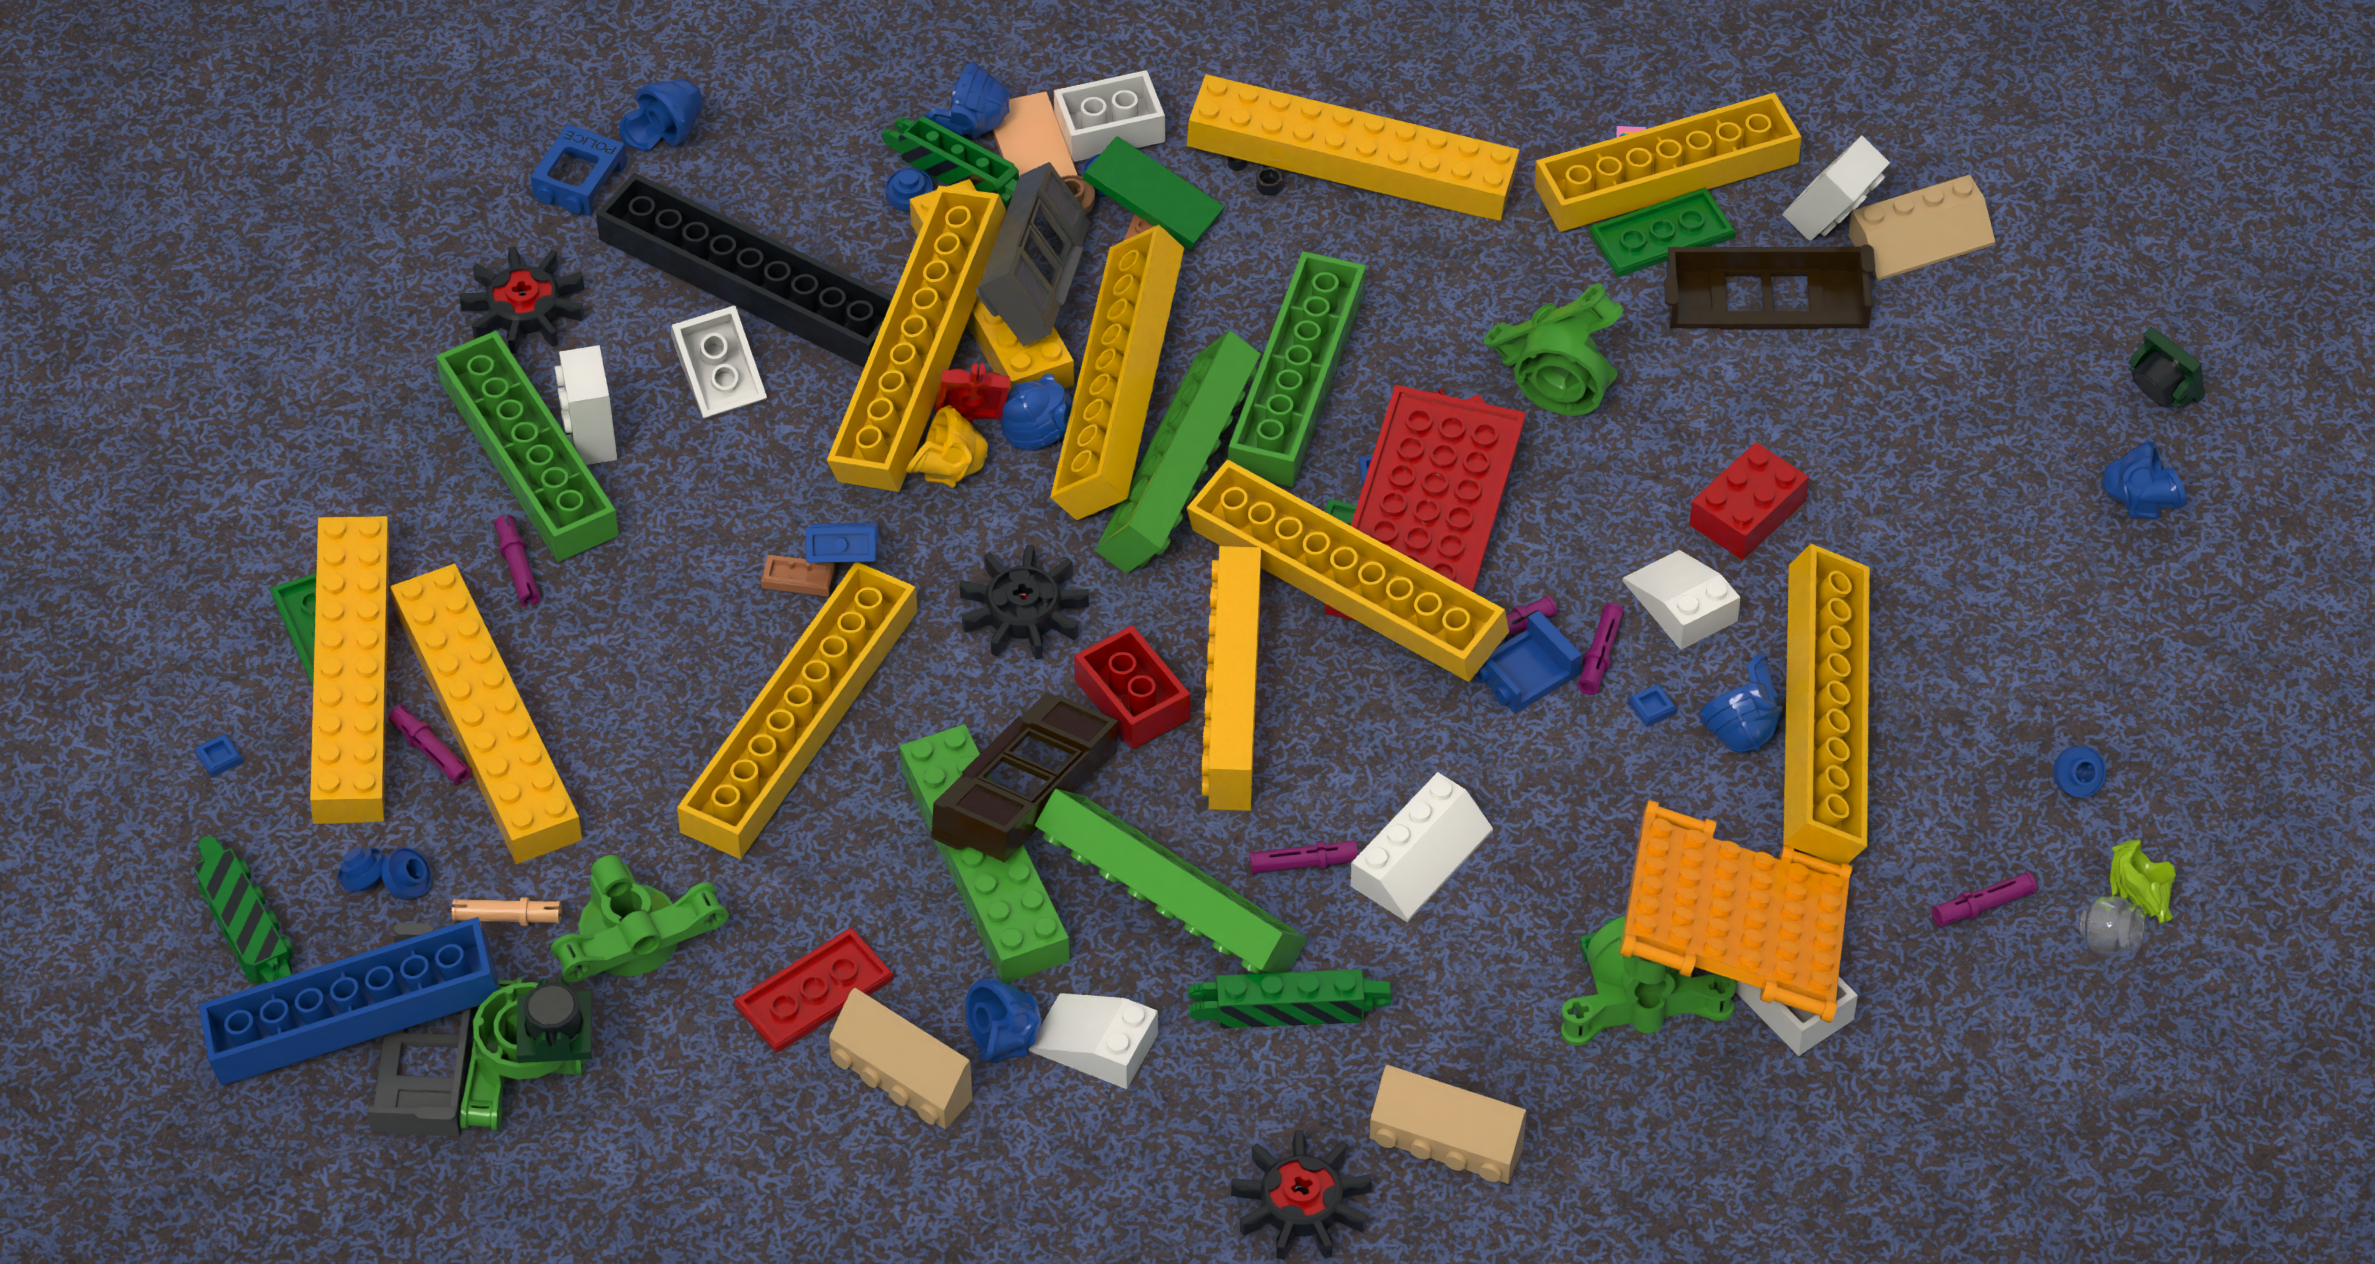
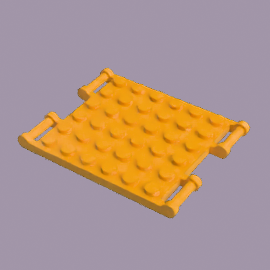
[1619,799,1852,1023]

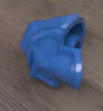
[925,62,1010,140]
[619,79,703,152]
[1001,373,1073,450]
[2101,440,2187,519]
[1699,652,1783,753]
[965,978,1042,1063]

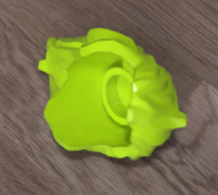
[2110,839,2177,924]

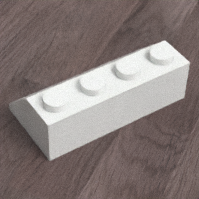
[1351,772,1493,922]

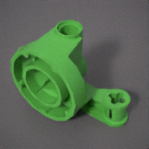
[1483,283,1623,416]
[550,855,729,982]
[1561,916,1736,1046]
[460,977,586,1131]

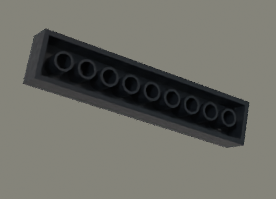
[596,172,893,368]

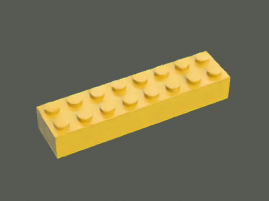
[1534,92,1802,232]
[909,179,1074,393]
[1202,546,1261,811]

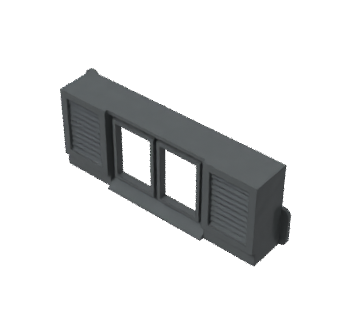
[976,162,1090,346]
[367,922,477,1136]

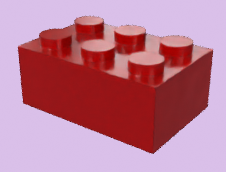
[1689,442,1809,560]
[1074,625,1190,750]

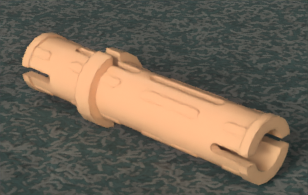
[452,897,562,926]

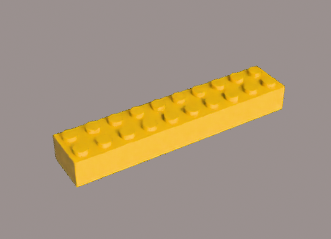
[1186,74,1520,221]
[827,186,1007,492]
[1050,225,1184,520]
[1187,459,1509,682]
[310,516,389,824]
[1783,544,1870,865]
[677,562,917,860]
[390,564,582,864]

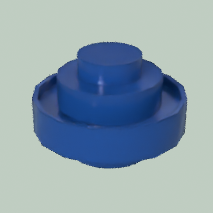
[885,168,933,211]
[2053,745,2106,798]
[337,847,385,892]
[381,847,432,901]

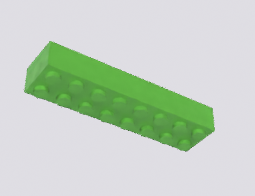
[1228,251,1366,487]
[1095,330,1261,573]
[436,331,619,562]
[899,724,1070,983]
[1034,788,1308,974]

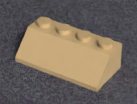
[1848,175,1995,281]
[829,988,973,1129]
[1370,1064,1526,1184]

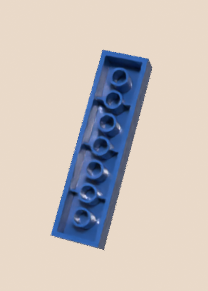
[198,917,500,1086]

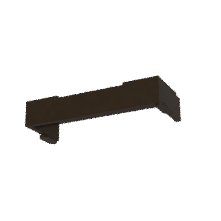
[1664,245,1875,330]
[931,692,1118,863]

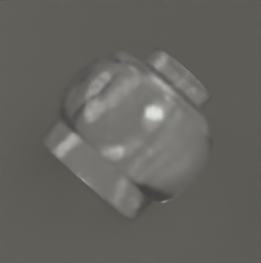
[2080,896,2145,957]

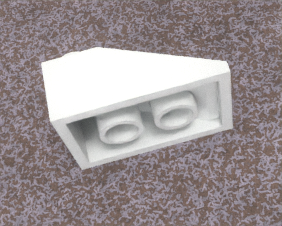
[671,305,767,419]
[1622,550,1740,650]
[1028,993,1158,1089]

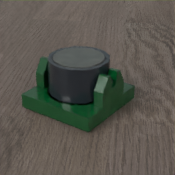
[2128,327,2205,408]
[516,978,592,1063]

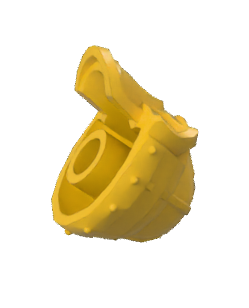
[905,405,988,488]

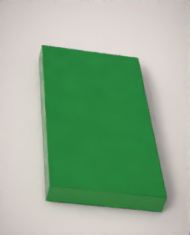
[1082,136,1225,250]
[1589,187,1736,278]
[270,573,317,687]

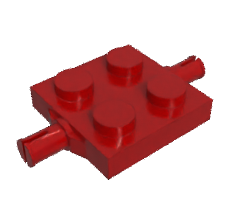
[934,363,1010,425]

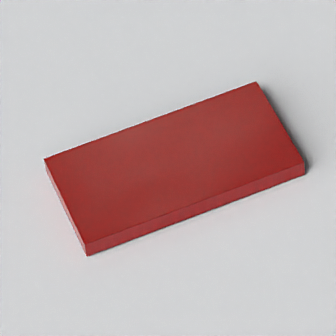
[734,927,894,1053]

